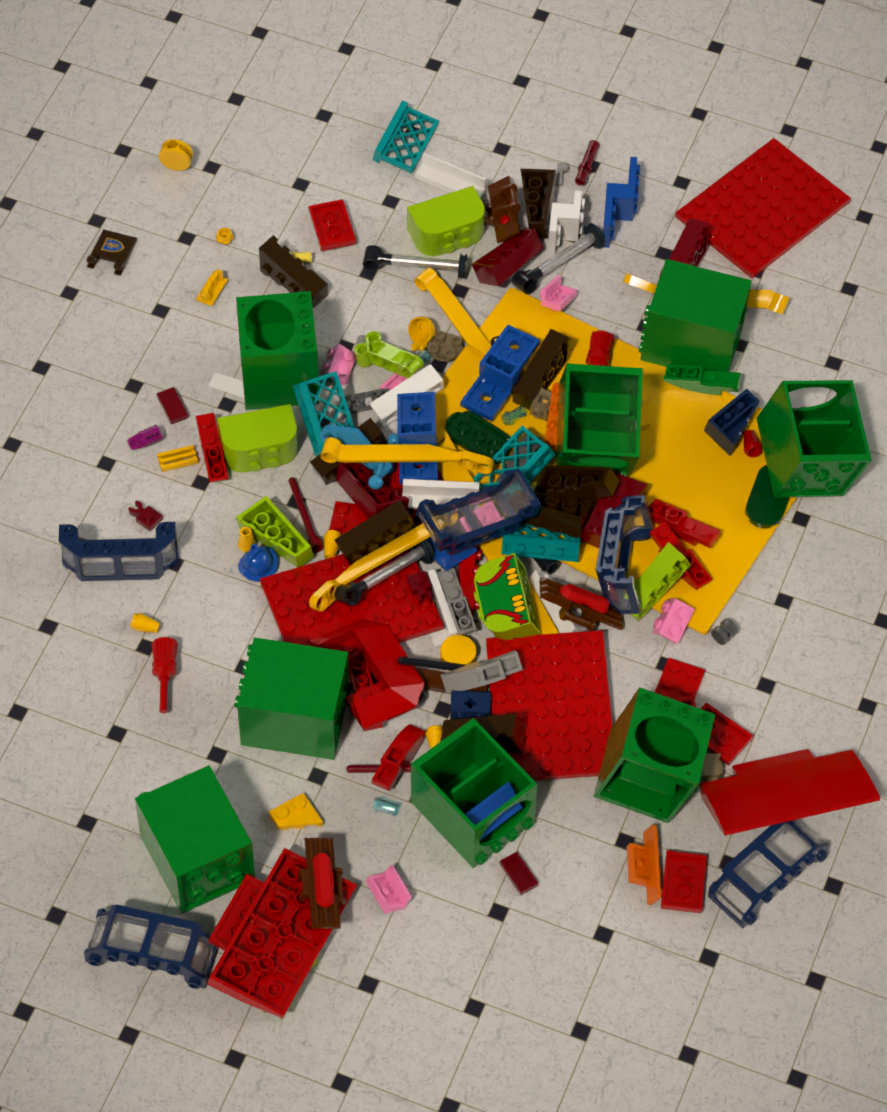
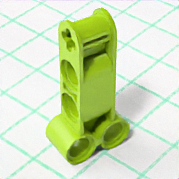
[354,331,424,379]

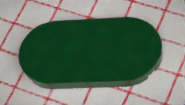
[445,411,512,464]
[745,465,789,529]

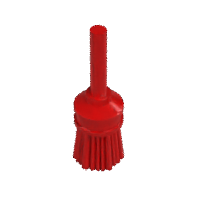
[586,330,614,366]
[152,637,178,714]

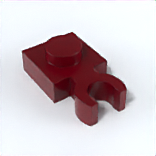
[128,500,163,532]
[407,571,432,605]

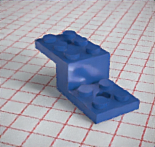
[602,157,640,248]
[460,325,540,422]
[397,392,438,484]

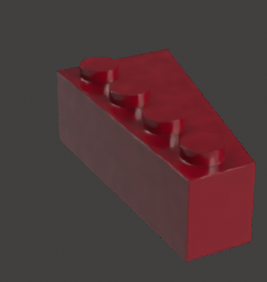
[659,218,710,278]
[471,228,543,286]
[336,462,409,519]
[583,472,648,548]

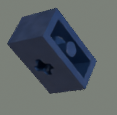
[450,691,491,720]

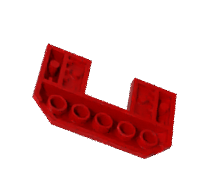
[309,619,425,731]

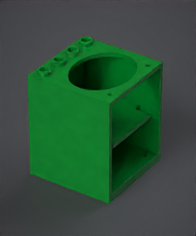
[638,259,752,372]
[236,291,319,410]
[555,363,643,477]
[756,380,872,498]
[234,637,349,760]
[593,687,715,823]
[411,718,537,868]
[135,765,255,914]

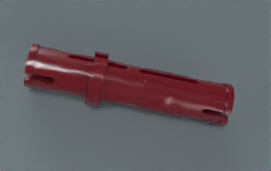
[575,140,600,186]

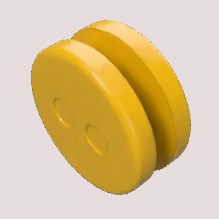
[158,139,193,171]
[440,635,477,671]

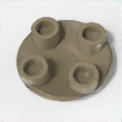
[427,331,463,362]

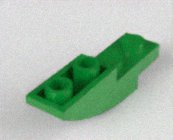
[664,364,741,395]

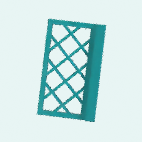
[372,100,439,174]
[292,371,355,457]
[473,425,556,505]
[501,523,581,562]

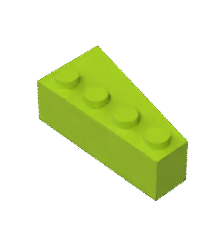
[236,496,314,567]
[624,542,691,622]

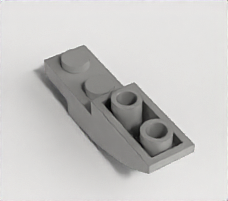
[436,568,477,636]
[440,650,523,694]

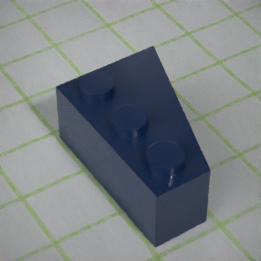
[704,388,760,456]

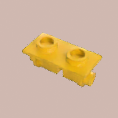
[196,269,228,306]

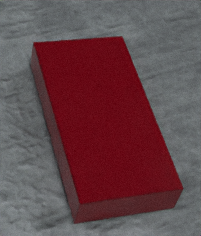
[156,387,188,424]
[499,852,538,895]

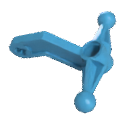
[320,425,398,490]

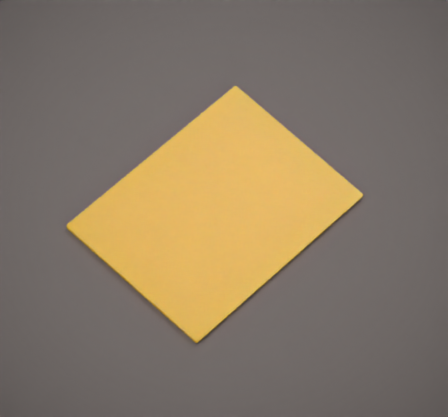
[417,288,797,635]

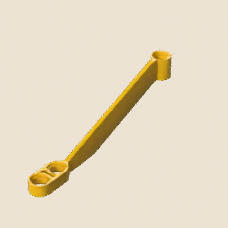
[414,267,524,376]
[623,273,790,315]
[320,437,494,474]
[309,512,458,612]

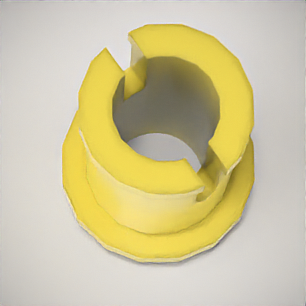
[290,251,312,263]

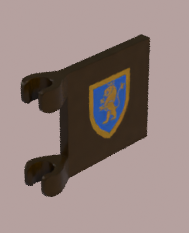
[87,229,137,275]

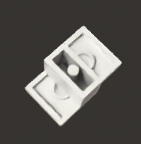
[548,190,585,254]

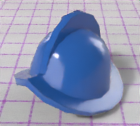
[238,544,278,582]

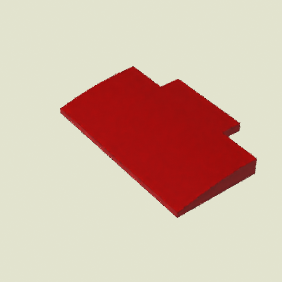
[700,749,880,836]
[207,848,357,1018]

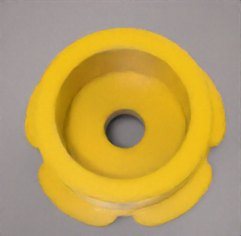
[216,228,234,244]

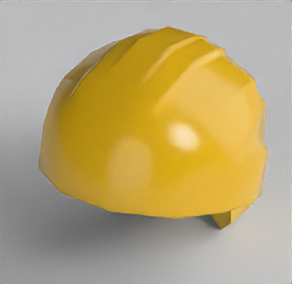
[408,316,436,351]

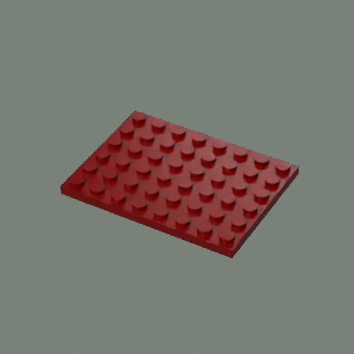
[675,138,851,279]
[260,548,444,646]
[486,630,612,781]

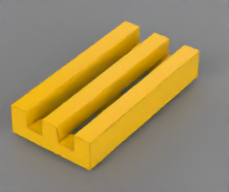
[157,445,198,472]

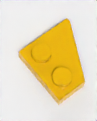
[269,793,323,830]

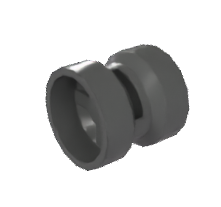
[711,618,738,645]

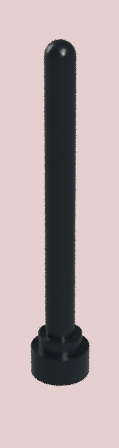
[397,657,466,671]

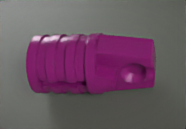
[127,424,163,450]

